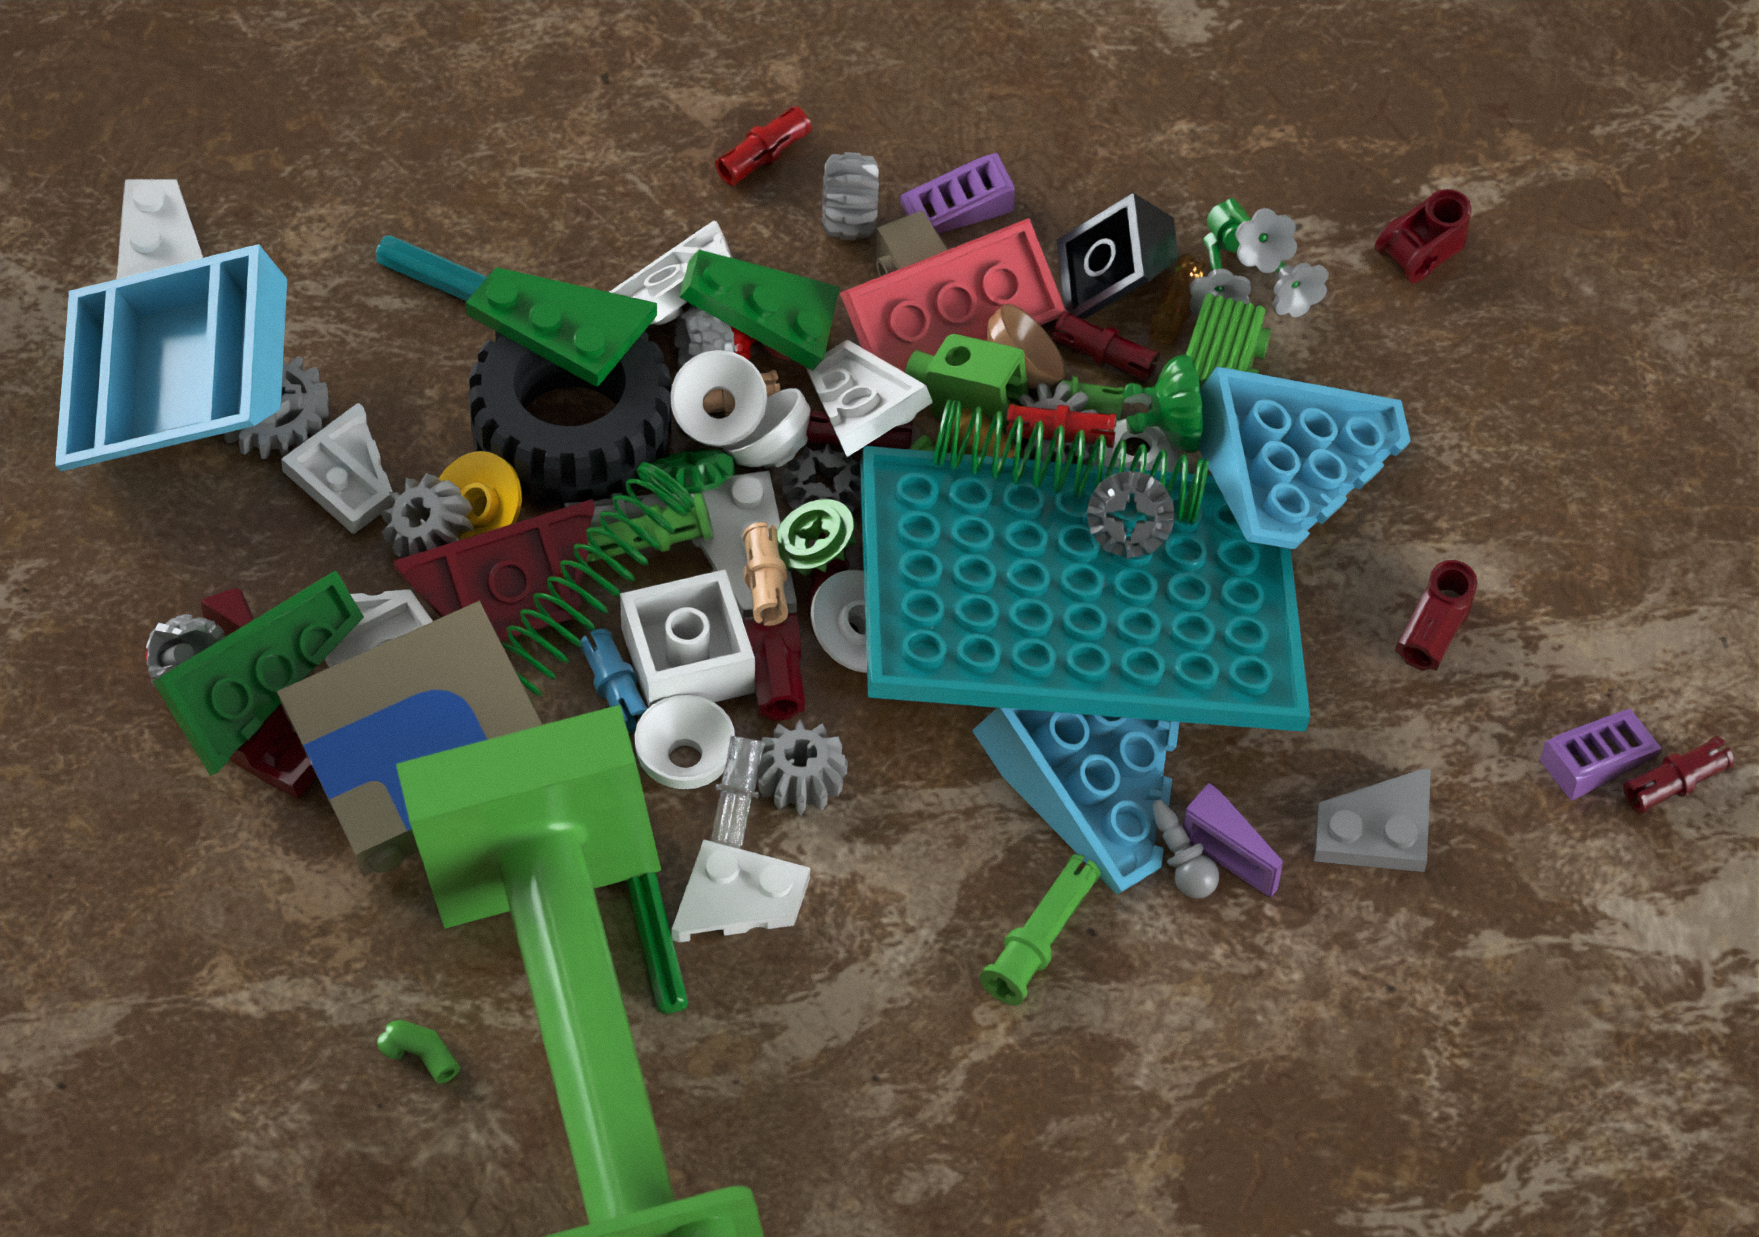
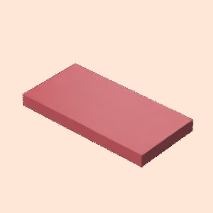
[840,218,1066,373]

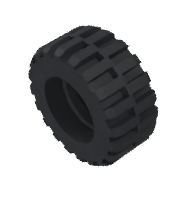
[469,331,672,509]

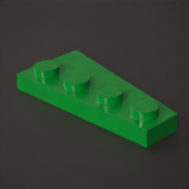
[152,570,364,776]

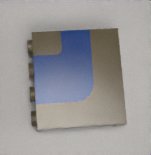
[277,601,542,877]

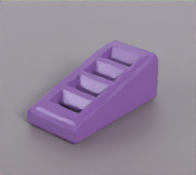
[900,153,1015,234]
[1540,708,1662,801]
[1183,783,1283,897]

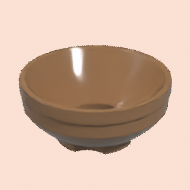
[987,304,1066,389]

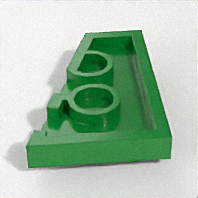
[679,249,840,371]
[465,267,657,387]

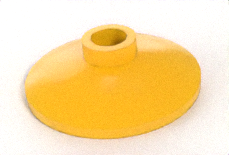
[439,451,522,540]

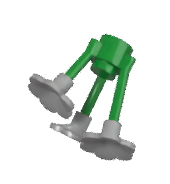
[1189,198,1329,317]

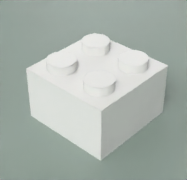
[620,569,755,708]

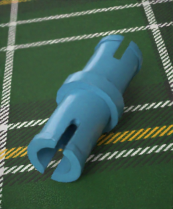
[579,629,648,733]

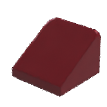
[201,587,254,637]

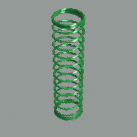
[932,399,1209,526]
[501,462,695,705]

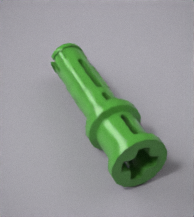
[587,492,714,563]
[979,854,1101,1006]

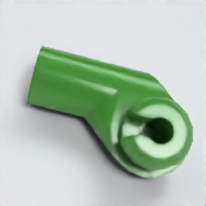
[377,1019,460,1084]

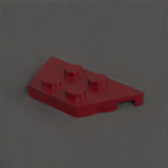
[393,499,595,642]

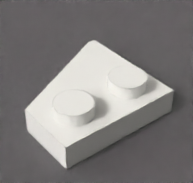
[281,403,393,534]
[672,840,810,942]

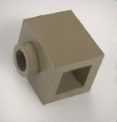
[875,210,947,277]

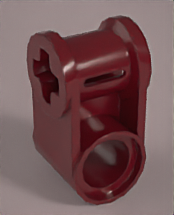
[1374,189,1472,284]

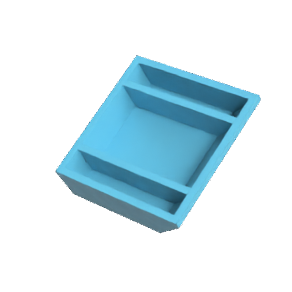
[55,244,287,472]

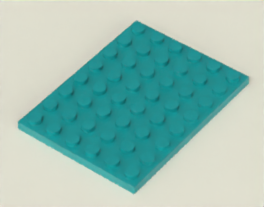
[860,446,1310,732]

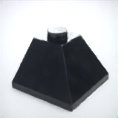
[1057,193,1179,320]

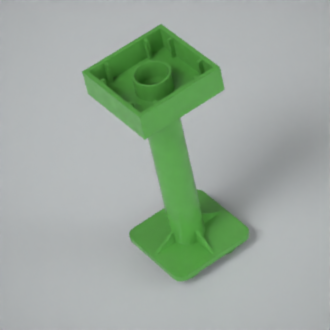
[396,705,763,1237]

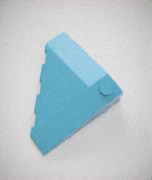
[1199,367,1411,549]
[972,708,1179,895]

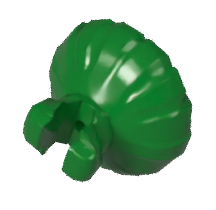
[1123,355,1203,453]

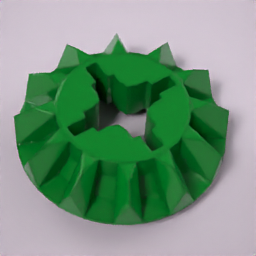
[652,448,735,494]

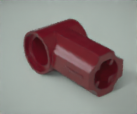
[1395,560,1478,671]
[742,612,805,721]

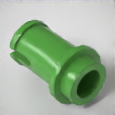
[1061,376,1124,421]

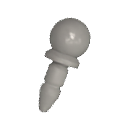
[1153,799,1219,898]

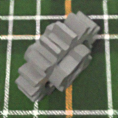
[224,356,330,459]

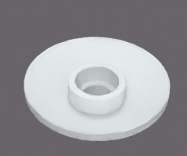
[811,570,867,673]

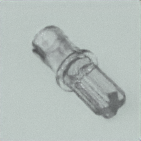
[711,736,765,848]

